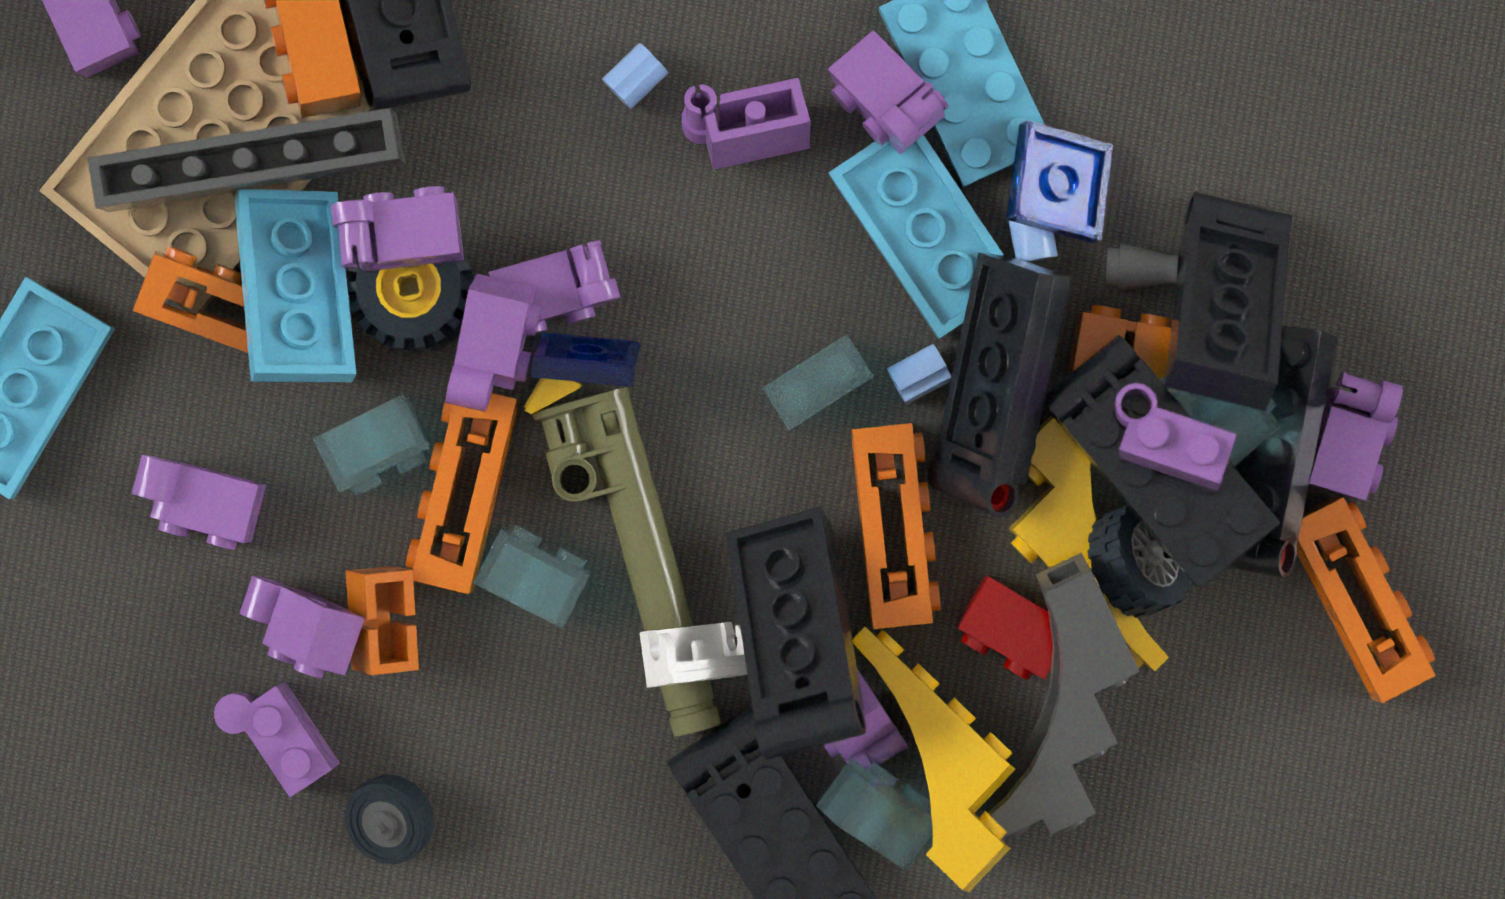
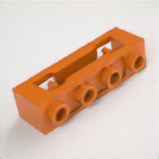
[133,246,248,353]
[405,393,520,594]
[851,423,941,629]
[1297,497,1436,703]

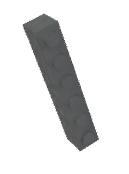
[87,108,405,212]

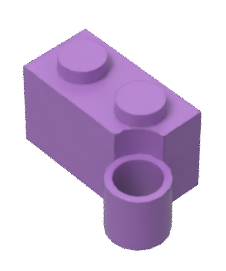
[446,274,541,412]
[1115,383,1237,491]
[132,454,267,550]
[239,575,365,678]

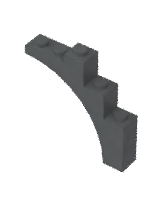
[975,552,1140,838]

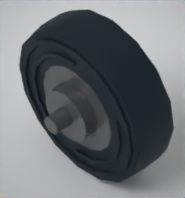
[345,774,434,865]

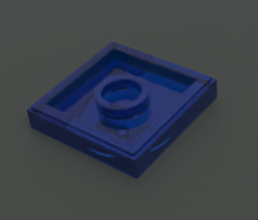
[1006,120,1113,243]
[531,332,641,387]

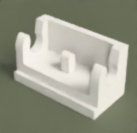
[640,622,748,688]

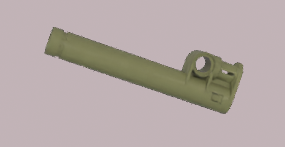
[531,387,722,737]

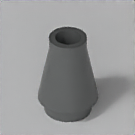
[1106,243,1179,293]

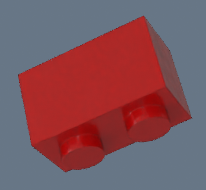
[955,575,1053,681]

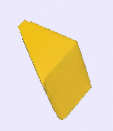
[524,378,582,414]

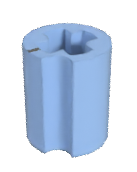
[602,43,668,109]
[1007,212,1058,263]
[887,344,952,405]

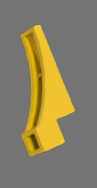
[1009,415,1169,672]
[852,627,1016,892]

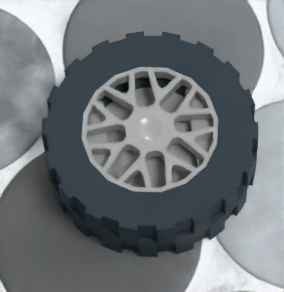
[1088,505,1191,618]

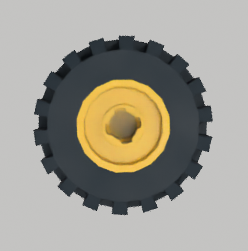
[347,253,475,353]

